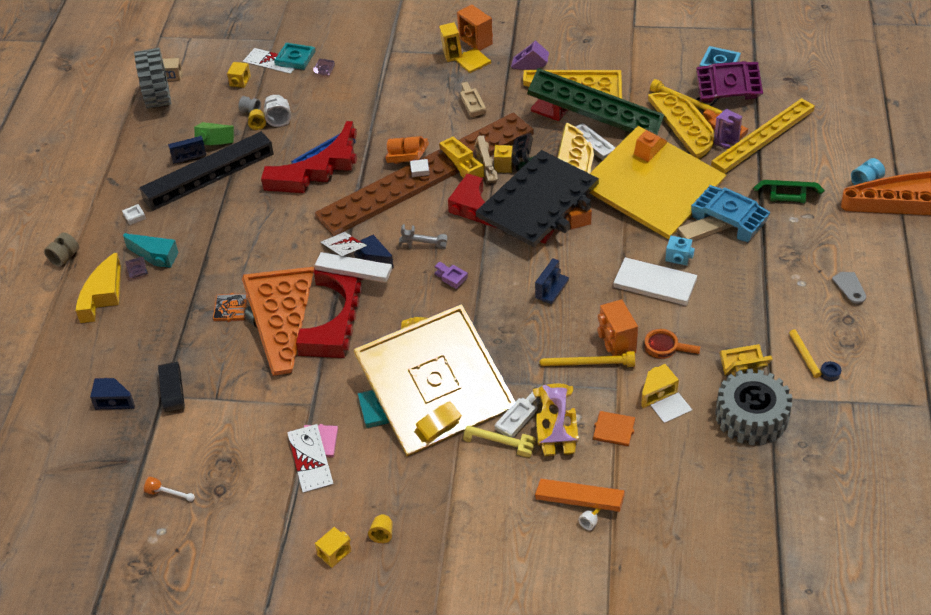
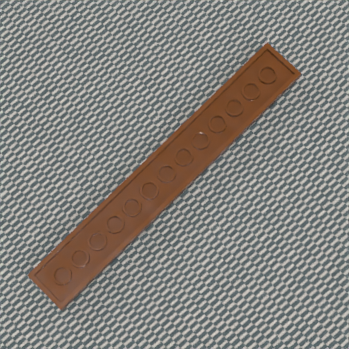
[315,112,534,236]

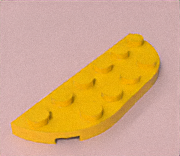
[648,92,714,159]
[557,123,594,174]

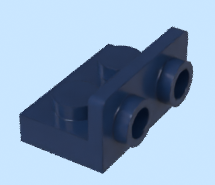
[168,136,206,164]
[535,258,569,304]

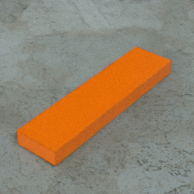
[535,479,625,512]

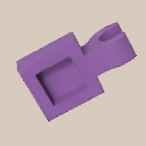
[435,262,468,289]

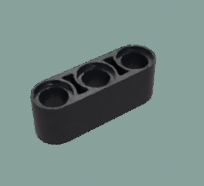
[158,361,185,412]

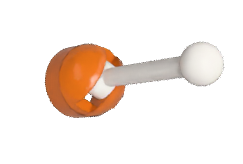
[144,476,195,502]

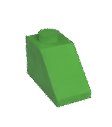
[194,122,234,145]

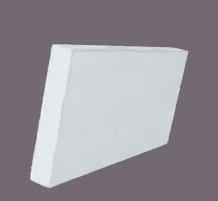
[613,257,697,306]

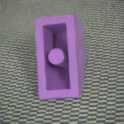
[511,40,549,70]

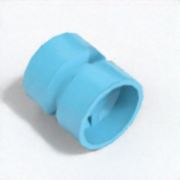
[851,158,885,185]

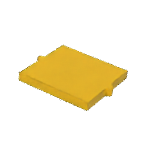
[455,48,491,73]

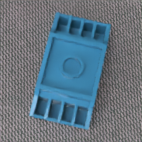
[691,185,770,242]

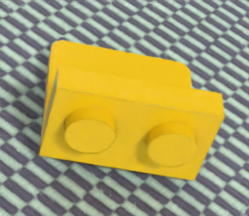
[719,344,773,377]

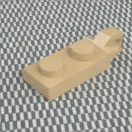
[460,82,486,117]
[474,136,498,184]

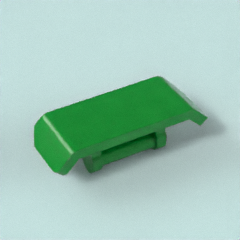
[752,180,825,203]

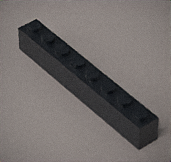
[139,131,274,211]

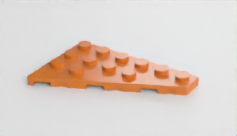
[242,267,314,376]

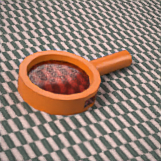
[644,329,701,359]

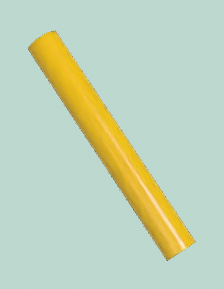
[789,329,822,378]

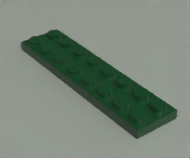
[527,68,664,135]

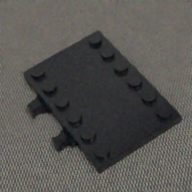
[476,150,599,247]

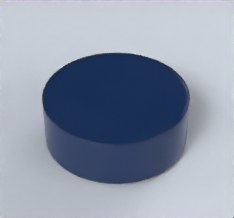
[820,361,842,381]

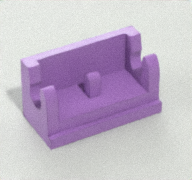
[713,109,742,149]

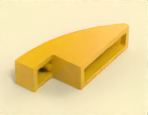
[75,253,121,323]

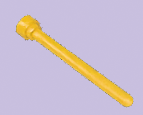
[650,79,722,114]
[539,351,635,367]

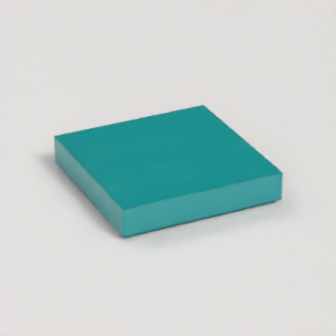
[274,43,316,70]

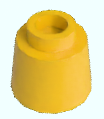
[248,109,266,130]
[368,514,393,544]

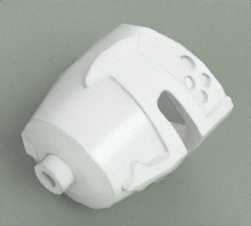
[264,95,291,127]

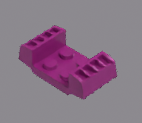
[696,61,763,103]

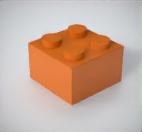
[457,4,493,51]
[597,299,638,356]

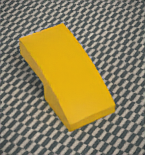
[415,400,463,440]

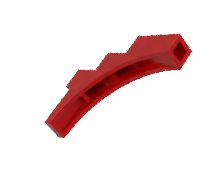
[261,121,357,193]

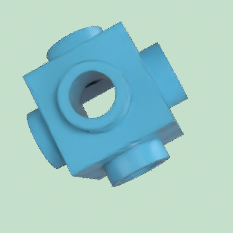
[665,236,695,266]

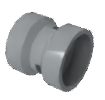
[238,96,261,113]

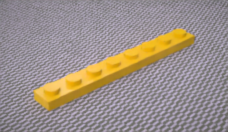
[711,98,815,174]

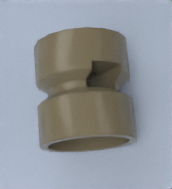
[44,232,79,267]

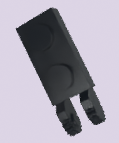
[512,133,533,166]

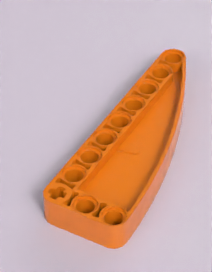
[840,171,931,215]

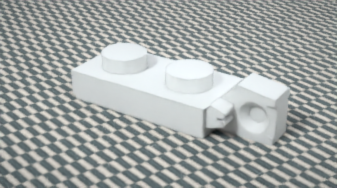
[495,392,540,438]

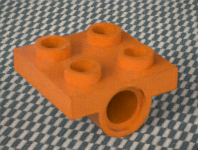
[385,136,429,164]

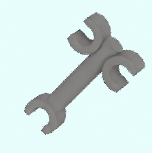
[399,224,447,249]

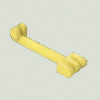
[463,425,536,458]

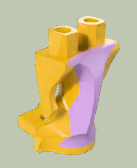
[533,383,579,456]

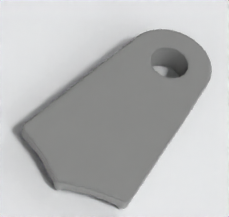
[832,272,866,304]

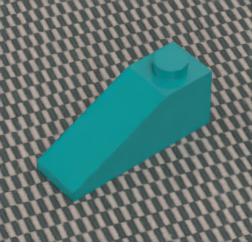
[123,233,179,268]

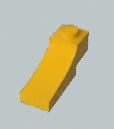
[439,136,484,178]

